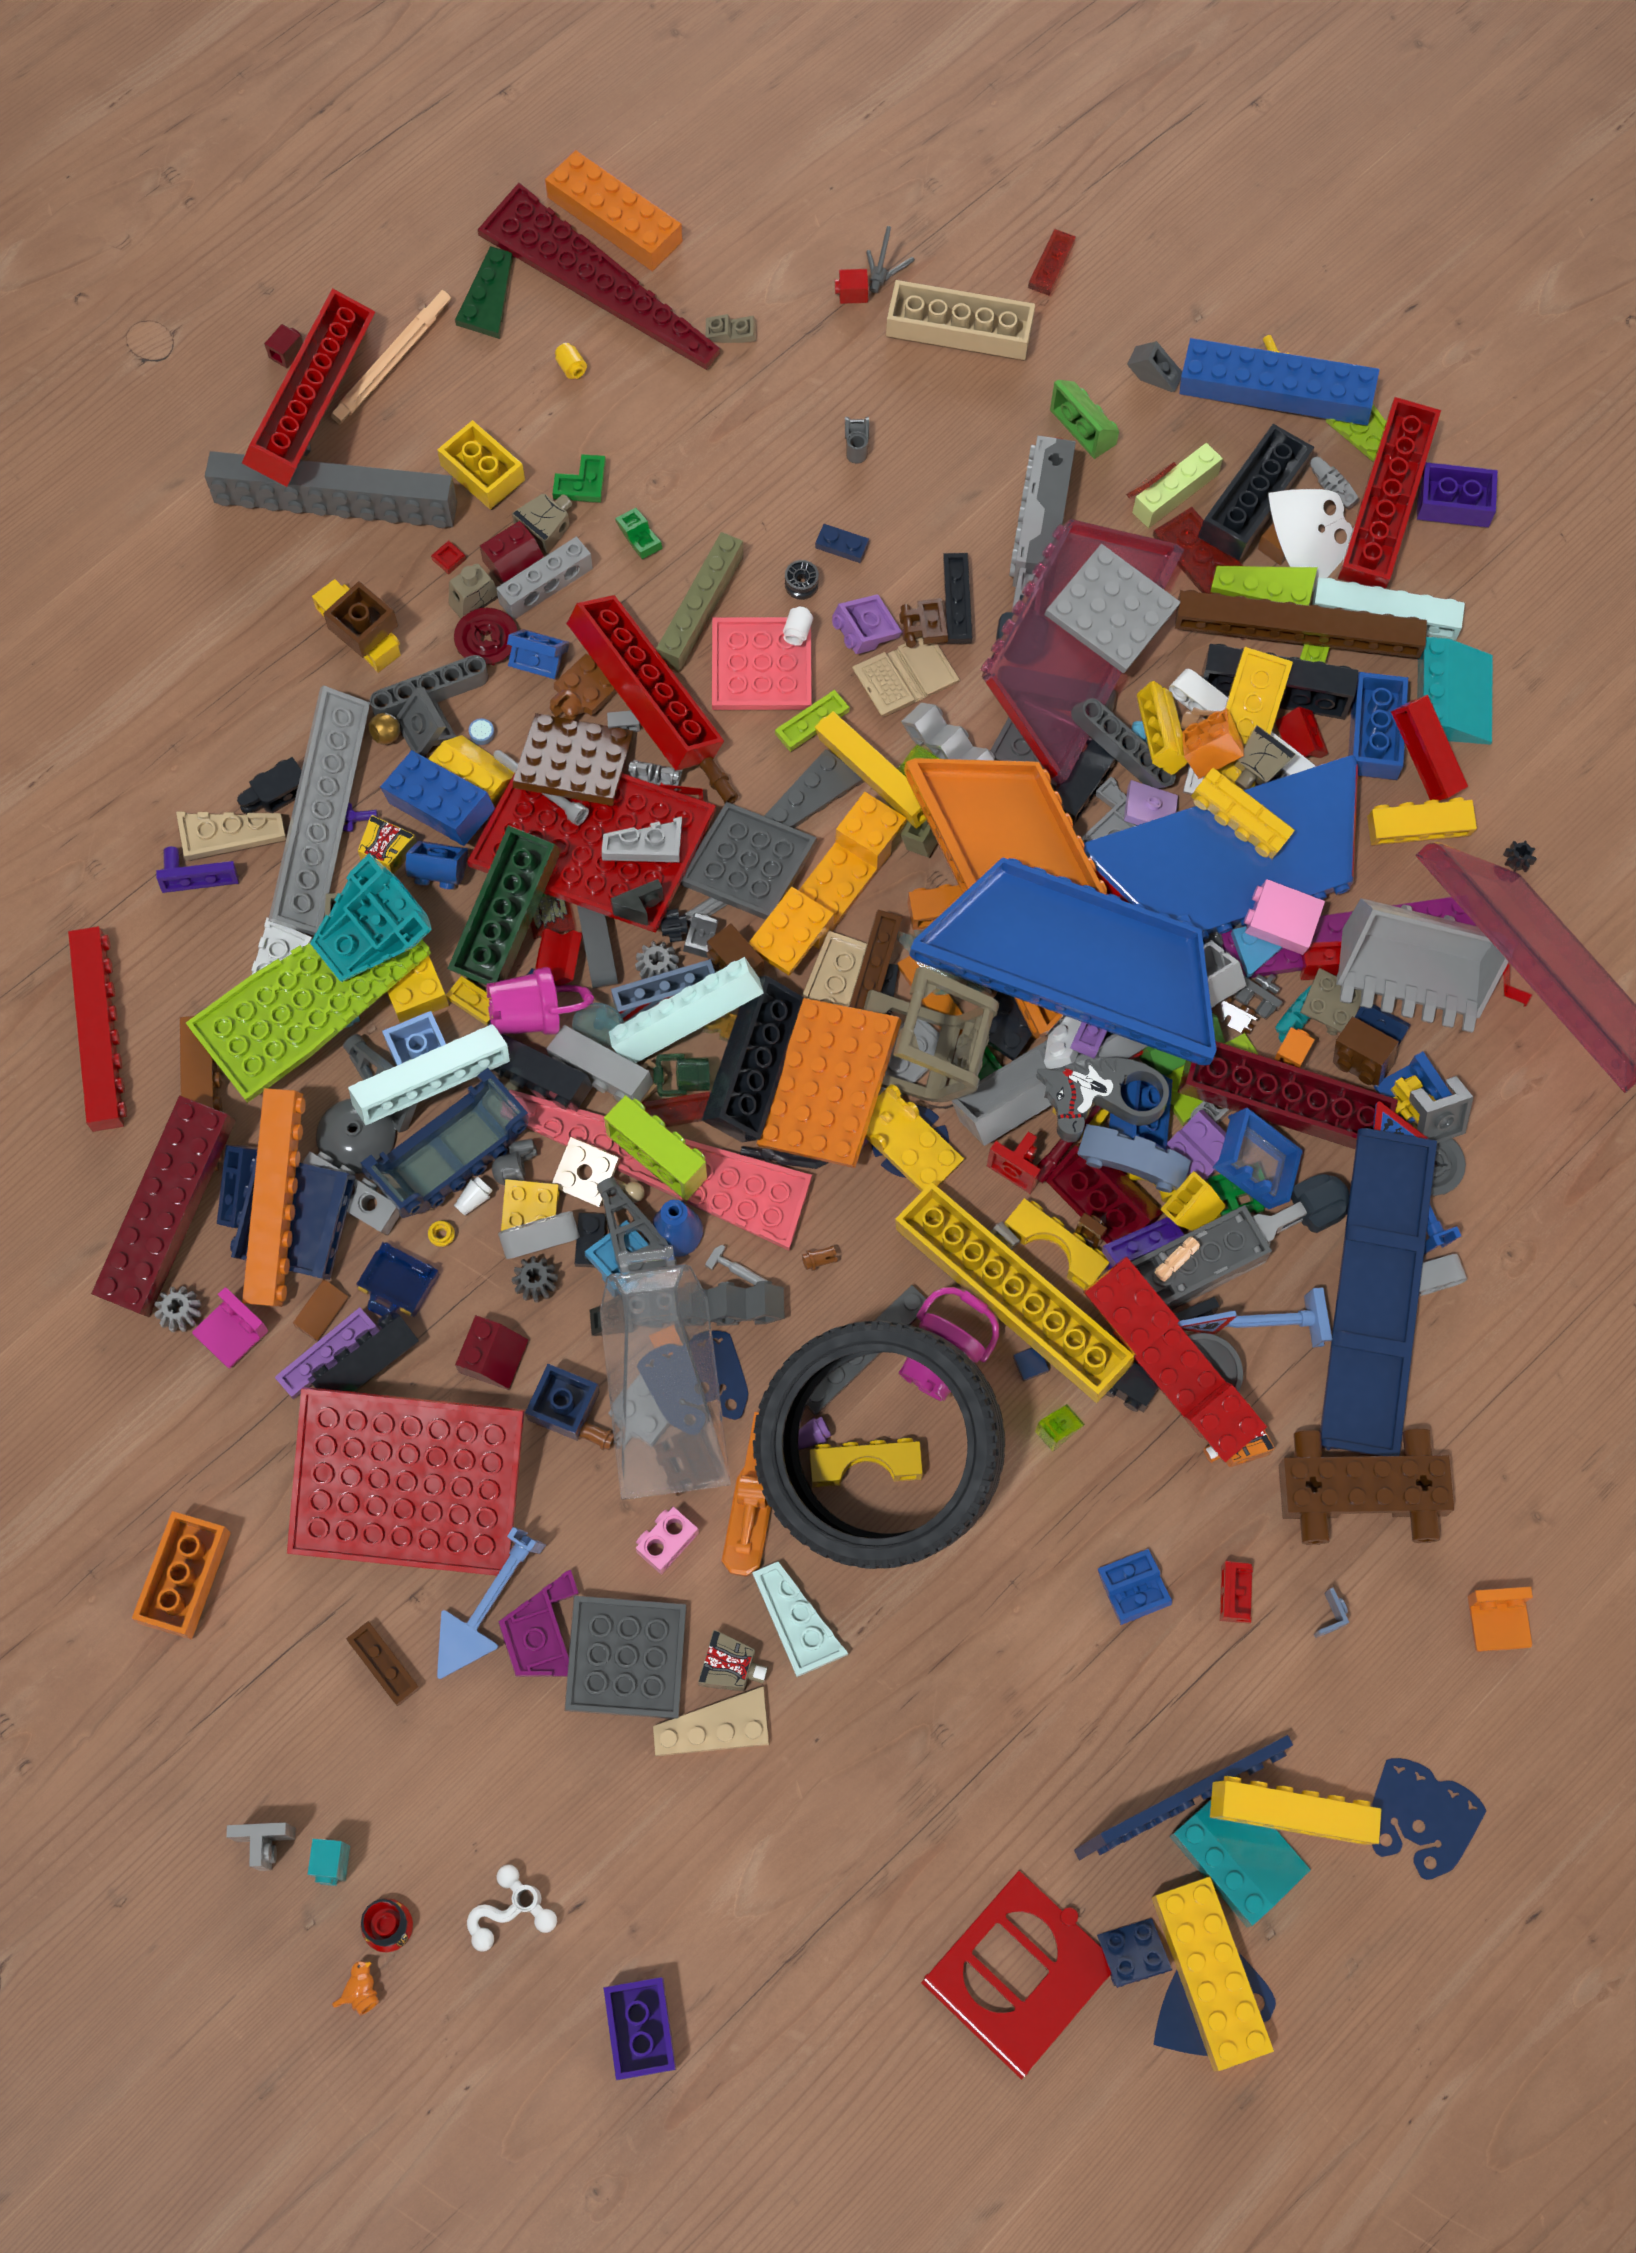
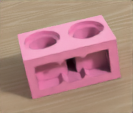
[636,1507,699,1575]

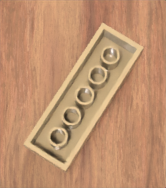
[886,280,1035,360]

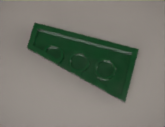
[455,246,513,339]

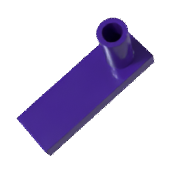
[156,846,239,893]
[1102,1217,1184,1271]

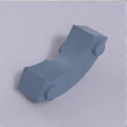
[1078,1124,1191,1193]

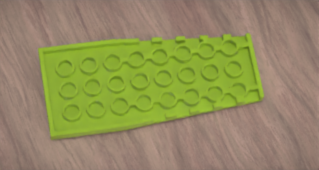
[186,939,431,1103]

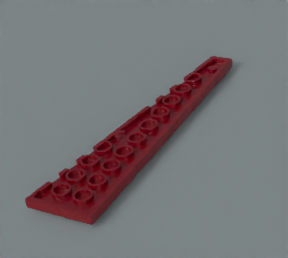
[477,182,720,370]

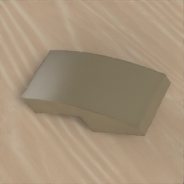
[706,314,756,343]

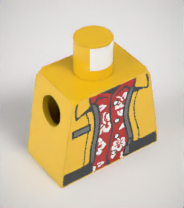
[358,815,417,874]

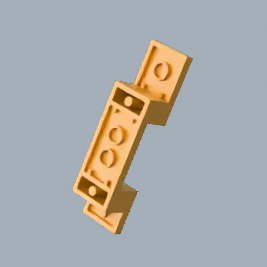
[749,792,907,976]

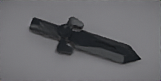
[740,1146,828,1169]

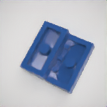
[1098,1549,1172,1625]

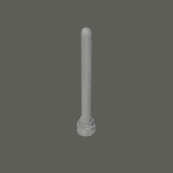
[493,750,589,825]

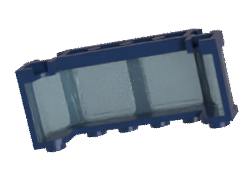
[360,1068,529,1218]

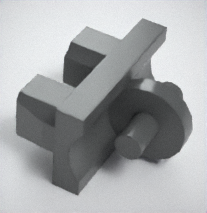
[1235,974,1283,1020]

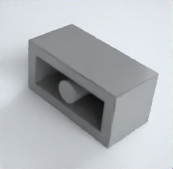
[607,711,640,732]

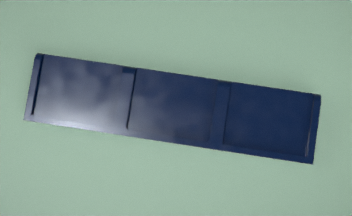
[1320,1128,1437,1456]

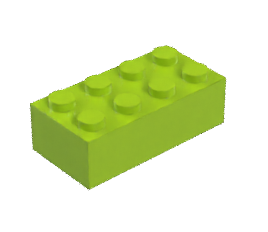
[604,1095,707,1201]

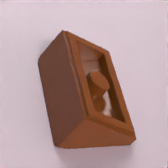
[293,1279,349,1342]

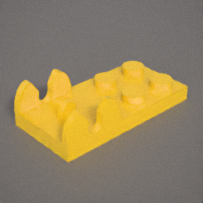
[865,1084,964,1192]

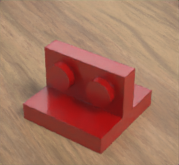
[986,1131,1041,1194]

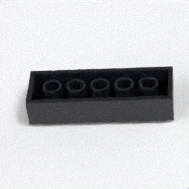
[1197,424,1315,561]
[1201,644,1358,720]
[701,975,804,1143]

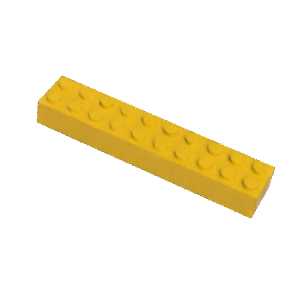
[895,1182,1134,1403]

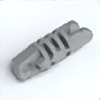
[1310,456,1359,510]

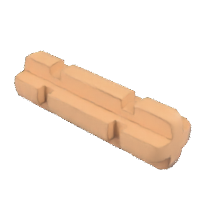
[1155,1237,1200,1281]

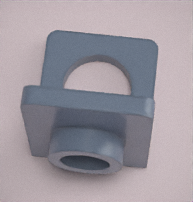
[1314,1588,1349,1638]

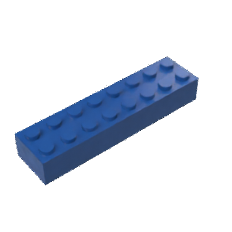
[1179,338,1380,425]

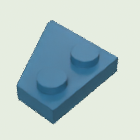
[1231,926,1283,978]

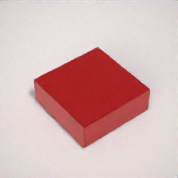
[431,540,466,575]

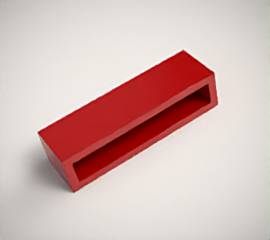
[1391,695,1468,801]

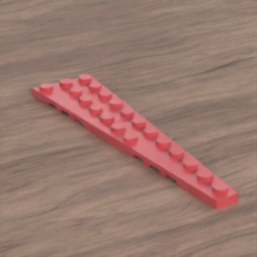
[502,1090,812,1251]

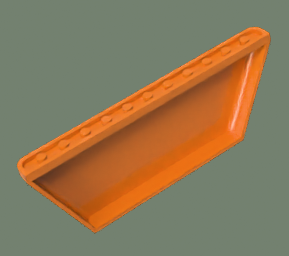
[904,758,1107,1039]

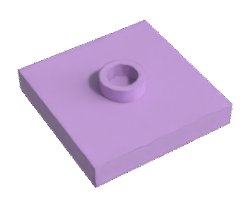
[1124,780,1178,825]

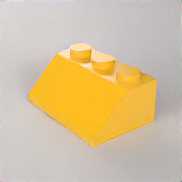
[428,735,514,807]

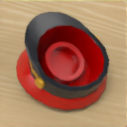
[360,1898,413,1953]

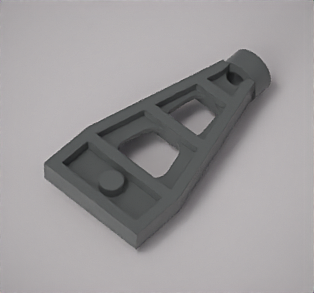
[343,1034,418,1133]
[597,1177,677,1286]

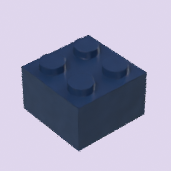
[525,1364,600,1441]

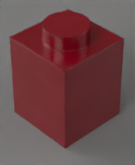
[264,324,303,369]

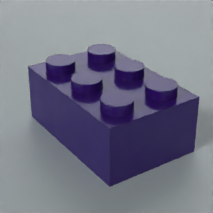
[1416,462,1498,528]
[603,1977,676,2080]

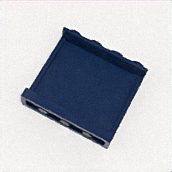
[230,1154,356,1280]

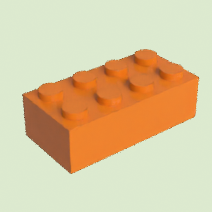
[132,1511,231,1640]

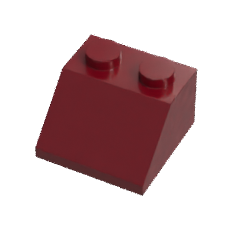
[480,520,544,585]
[455,1315,529,1390]

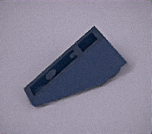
[216,1145,258,1228]

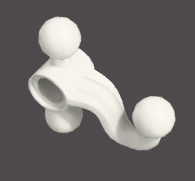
[467,1865,557,1952]

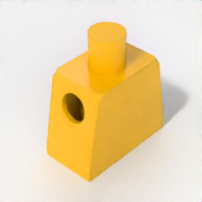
[1160,1171,1225,1231]

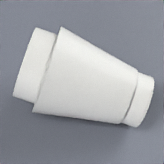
[454,1176,493,1216]

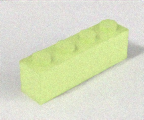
[1132,443,1223,528]

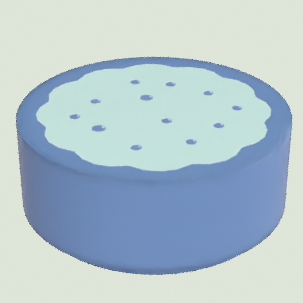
[469,719,494,745]

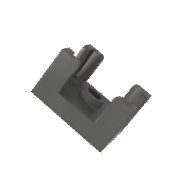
[1405,1076,1473,1143]

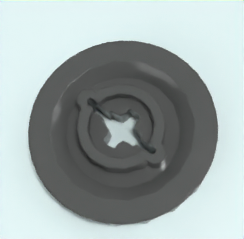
[1431,1138,1466,1197]

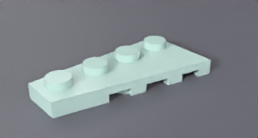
[752,1562,848,1677]

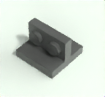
[396,687,456,757]

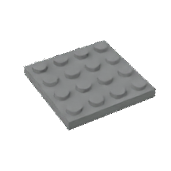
[1044,544,1181,673]

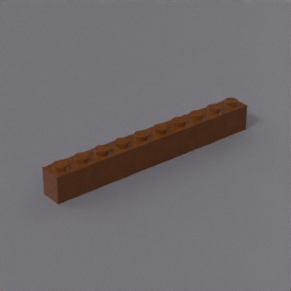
[1175,590,1427,658]

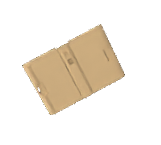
[852,637,960,717]

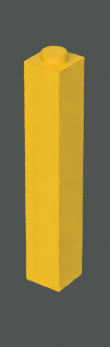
[815,711,926,829]

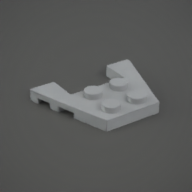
[1082,777,1137,843]

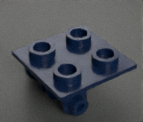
[1097,1918,1172,1988]

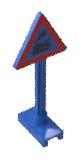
[1373,1101,1461,1255]

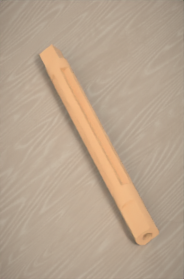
[331,290,451,425]

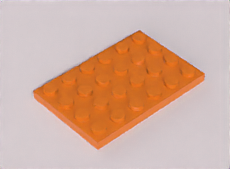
[756,998,902,1168]

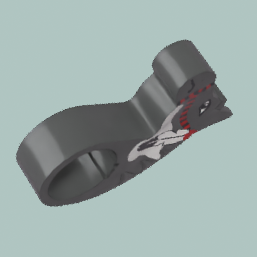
[1036,1057,1169,1142]

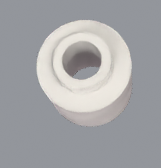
[783,606,813,646]

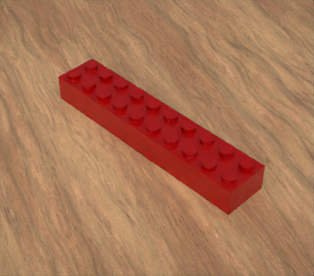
[242,288,375,487]

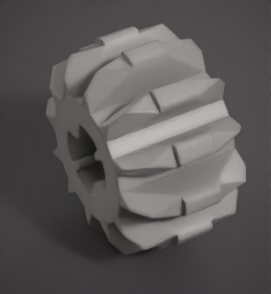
[635,941,679,979]
[155,1286,202,1332]

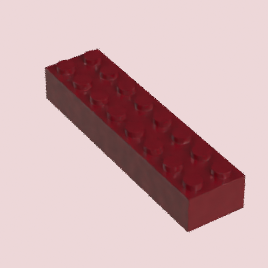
[1177,1041,1398,1149]
[91,1095,236,1317]

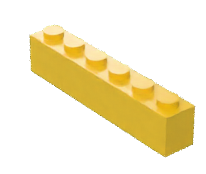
[1210,1776,1381,1845]

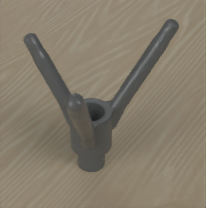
[866,226,915,293]

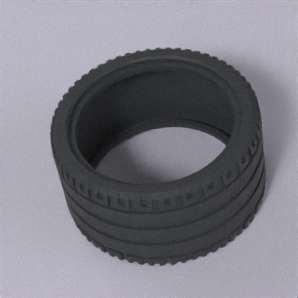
[753,1321,1005,1569]

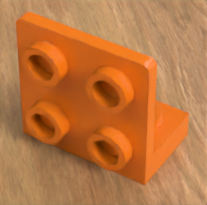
[1468,1587,1533,1652]

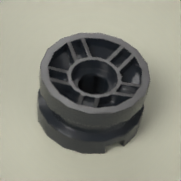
[785,560,819,600]

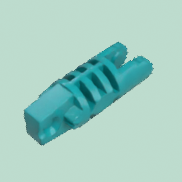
[1275,985,1311,1043]

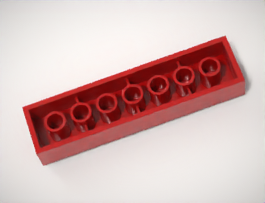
[1337,397,1441,589]
[566,595,724,771]

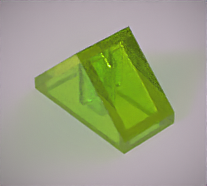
[1035,1404,1085,1452]

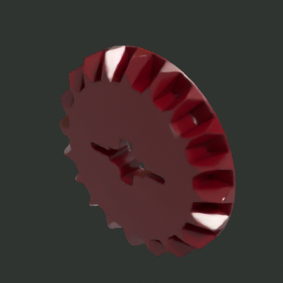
[454,607,518,666]

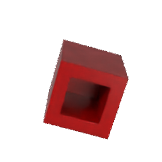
[834,269,868,304]

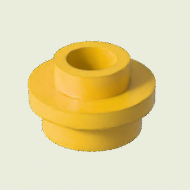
[428,1221,455,1247]

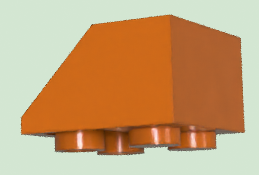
[1182,708,1244,779]

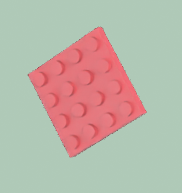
[712,617,812,710]

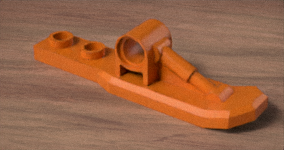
[721,1412,771,1577]

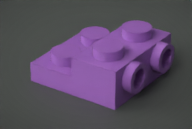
[832,594,902,654]
[1166,1109,1226,1182]

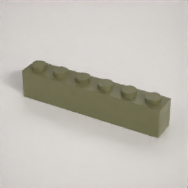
[656,532,743,673]

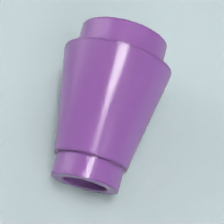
[798,1416,832,1450]

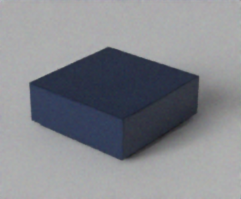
[1013,1348,1049,1382]

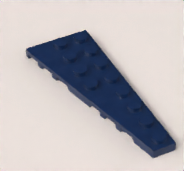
[1074,1735,1293,1861]

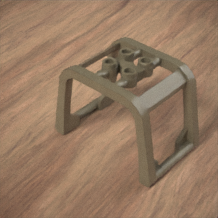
[863,967,999,1103]

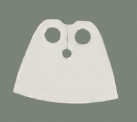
[1268,489,1352,592]

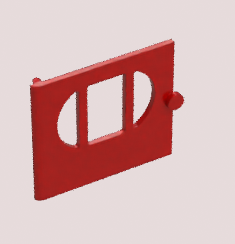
[921,1871,1111,2080]

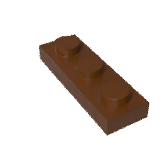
[346,1621,420,1706]

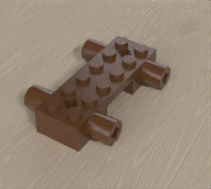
[1279,1429,1454,1545]

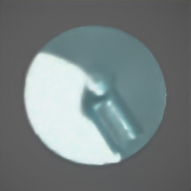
[572,1003,624,1048]

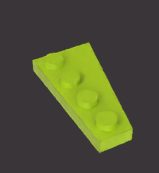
[1326,404,1386,461]

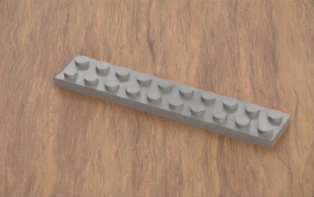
[268,685,370,936]

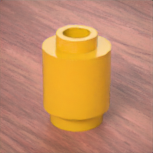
[555,343,587,379]

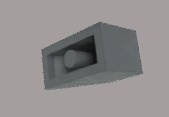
[1127,341,1182,392]

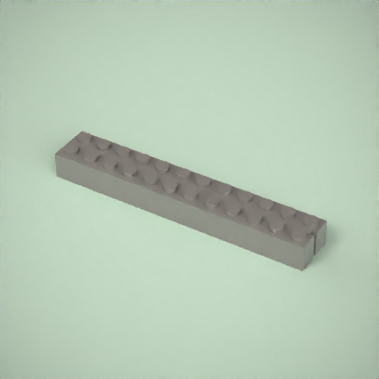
[951,940,1247,1146]

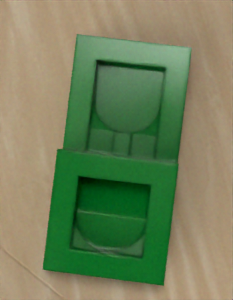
[615,508,663,559]

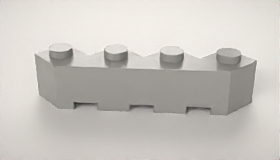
[901,703,995,760]

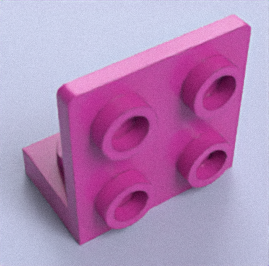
[192,1287,268,1369]

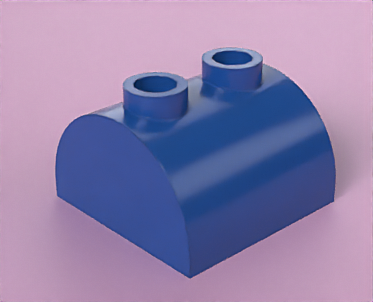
[406,841,468,889]

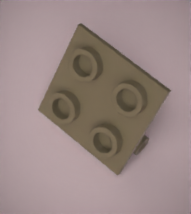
[1300,968,1361,1036]

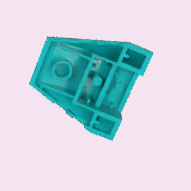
[310,854,432,982]

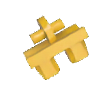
[1391,1075,1436,1123]

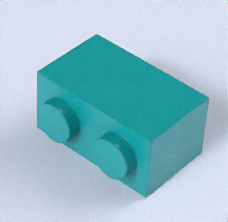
[307,1839,351,1886]

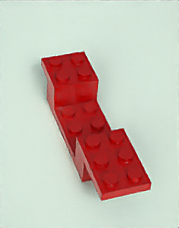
[1083,1256,1267,1462]

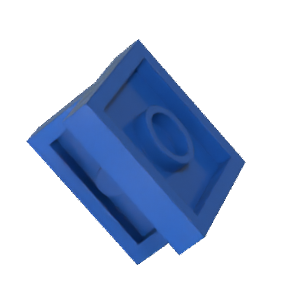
[507,629,570,679]

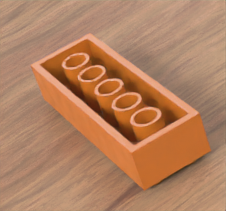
[545,150,683,272]

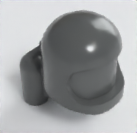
[492,1139,538,1185]

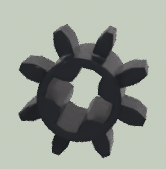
[1503,841,1537,873]
[661,909,688,942]

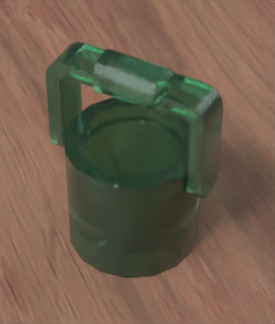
[653,1054,710,1097]

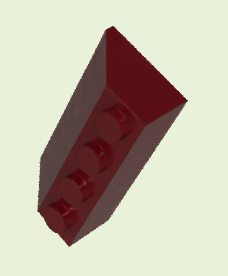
[1045,1142,1163,1244]

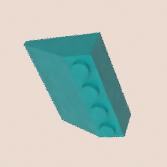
[1417,637,1493,745]
[1169,1799,1311,1928]

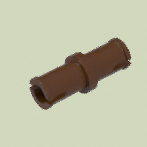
[699,757,738,804]

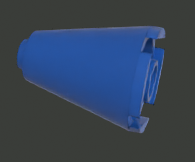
[651,1200,703,1257]

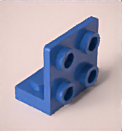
[1374,1052,1452,1123]

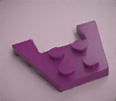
[498,1570,579,1677]

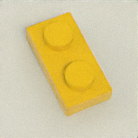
[446,976,491,1026]

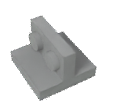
[226,1823,296,1871]

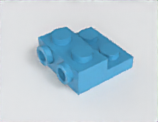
[585,1220,658,1298]

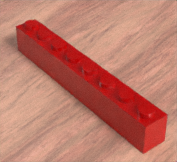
[68,926,127,1132]

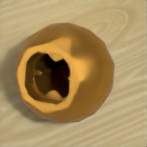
[369,713,400,745]

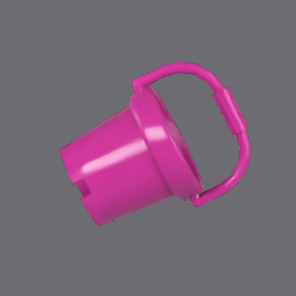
[486,967,594,1035]
[898,1287,999,1401]

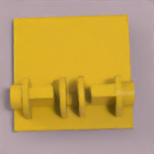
[501,1179,560,1231]

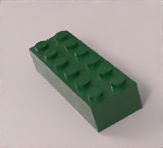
[447,825,562,985]

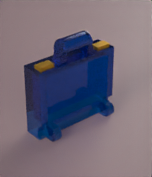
[356,1242,440,1318]

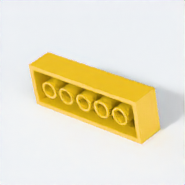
[1152,1877,1274,2071]

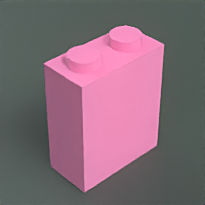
[1244,879,1325,955]

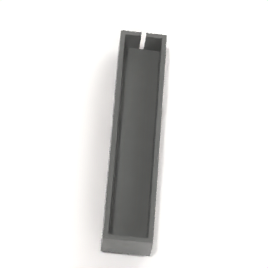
[205,451,458,528]

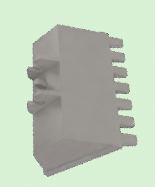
[1336,898,1517,1033]

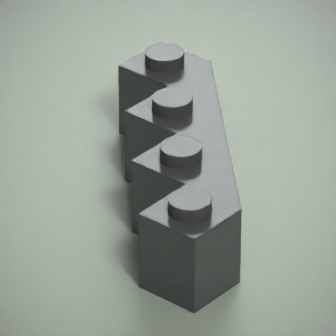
[631,1281,785,1328]

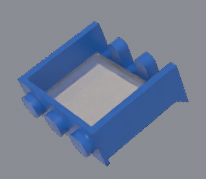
[1212,1108,1303,1210]

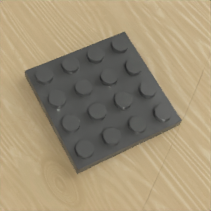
[680,802,817,920]
[564,1596,686,1719]

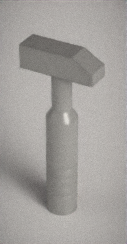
[705,1245,767,1286]

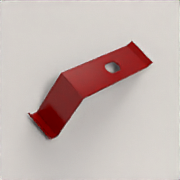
[659,782,703,801]
[1503,964,1532,1007]

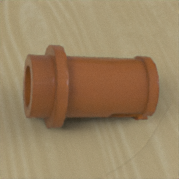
[802,1246,838,1271]
[579,1421,616,1450]

